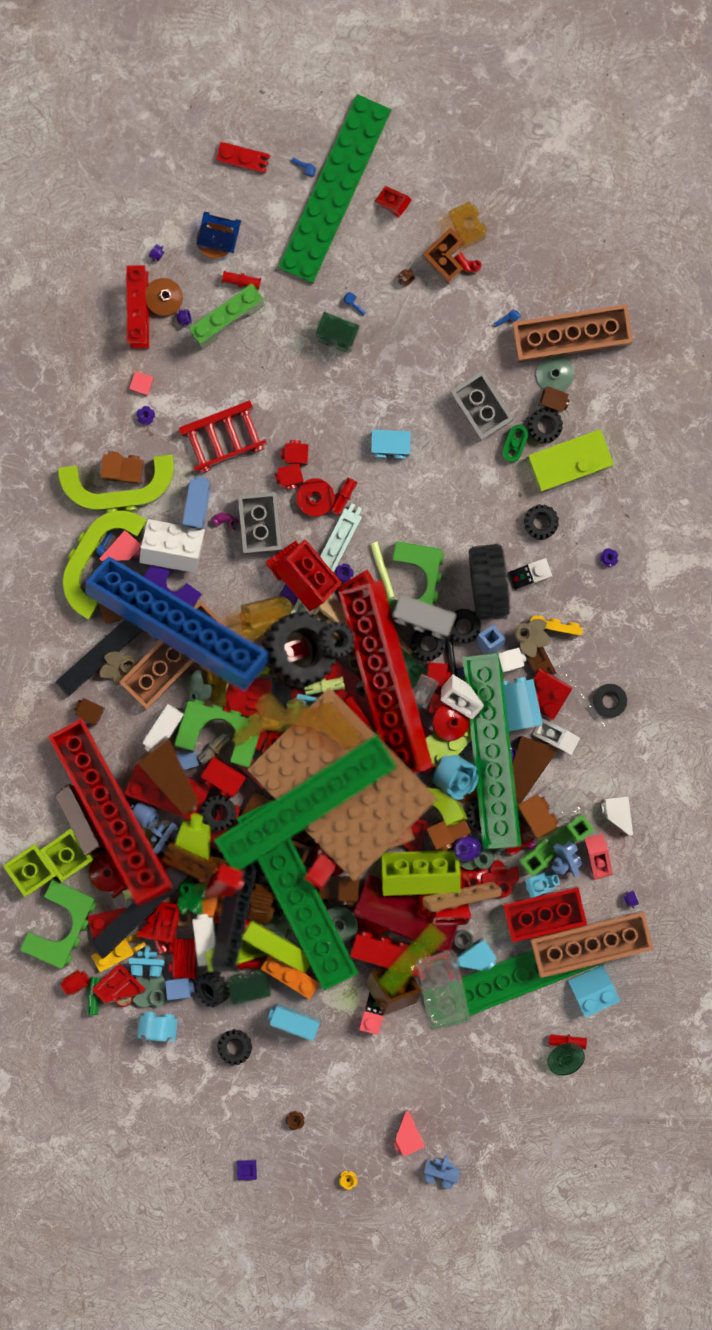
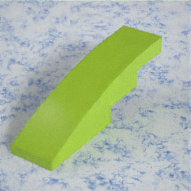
[242,920,310,973]

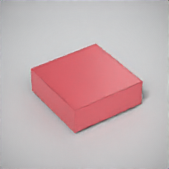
[129,371,154,396]

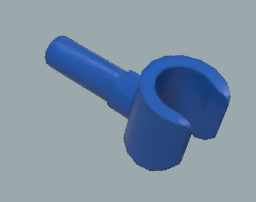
[291,157,316,177]
[344,292,366,316]
[494,310,521,327]
[96,532,113,558]

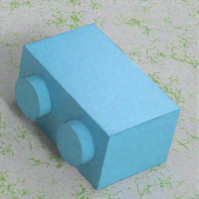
[371,430,411,459]

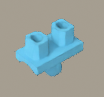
[525,871,560,898]
[129,946,165,978]

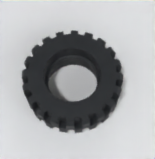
[469,544,510,620]
[261,612,337,688]

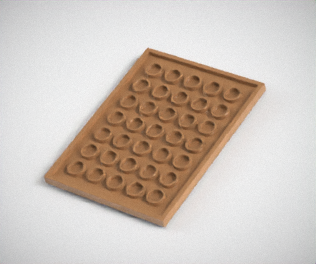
[248,688,438,881]

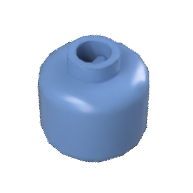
[131,801,159,828]

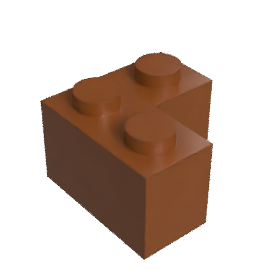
[422,227,464,285]
[101,451,144,484]
[518,794,559,841]
[426,819,471,851]

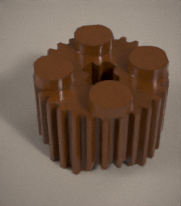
[246,882,277,925]

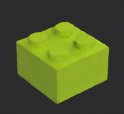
[39,828,95,882]
[3,843,57,897]

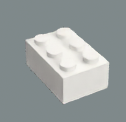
[140,519,205,573]

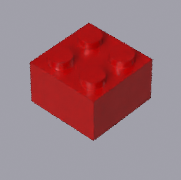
[201,757,247,798]

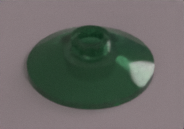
[547,1043,585,1076]

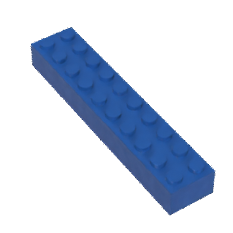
[86,556,268,691]

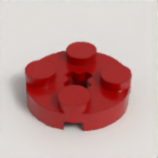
[296,478,335,517]

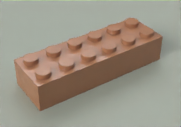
[512,304,633,363]
[119,600,229,709]
[530,910,654,978]

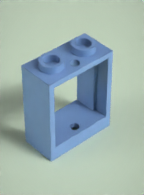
[183,476,211,529]

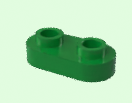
[502,425,528,462]

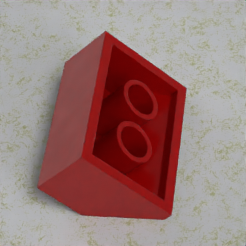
[273,539,342,612]

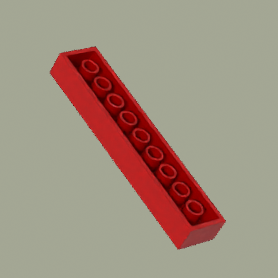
[339,580,433,773]
[48,718,174,907]

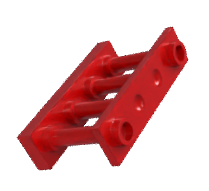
[126,265,150,349]
[179,400,267,474]

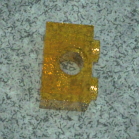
[448,201,487,249]

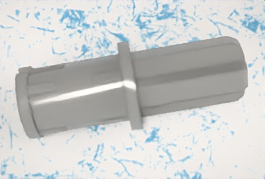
[197,732,231,766]

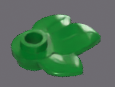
[178,880,208,914]

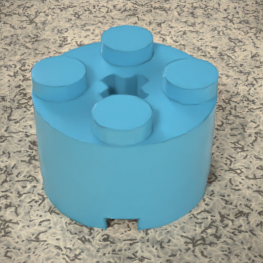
[432,755,479,800]
[137,1012,178,1043]

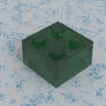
[316,311,360,353]
[228,968,272,1005]

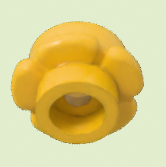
[339,1171,358,1190]

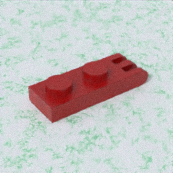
[216,142,271,174]

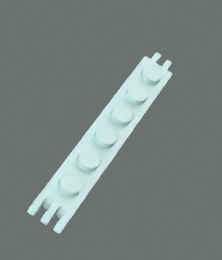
[292,503,362,636]

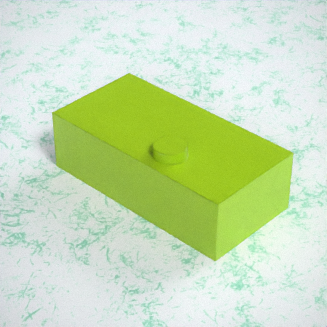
[527,429,614,493]
[382,850,461,896]

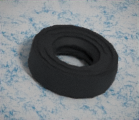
[593,684,627,718]

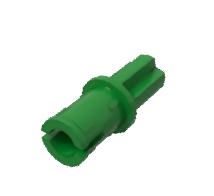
[86,977,101,1015]

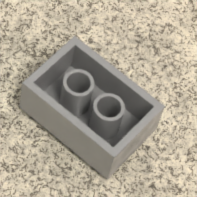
[450,371,514,442]
[238,492,282,554]
[393,594,456,639]

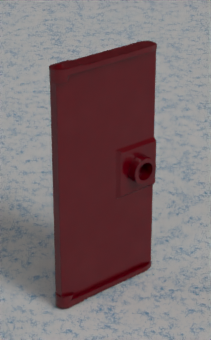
[353,874,458,956]

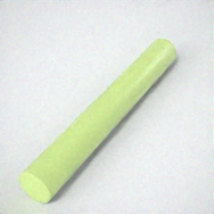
[370,542,395,598]

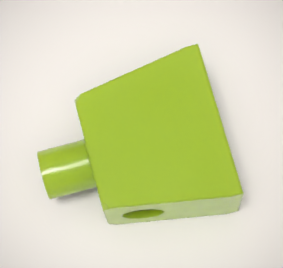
[175,814,211,860]

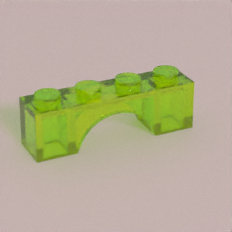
[378,923,446,995]

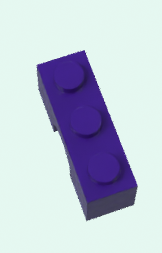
[143,565,203,607]

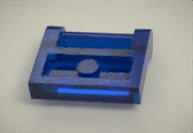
[196,211,242,254]

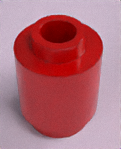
[60,969,90,996]

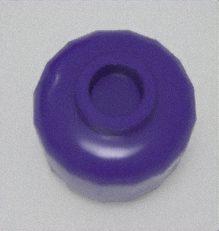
[454,836,481,862]

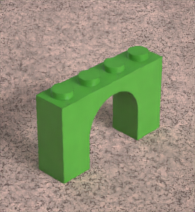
[189,284,265,350]
[387,541,445,620]
[175,699,263,768]
[518,813,594,876]
[20,879,97,969]

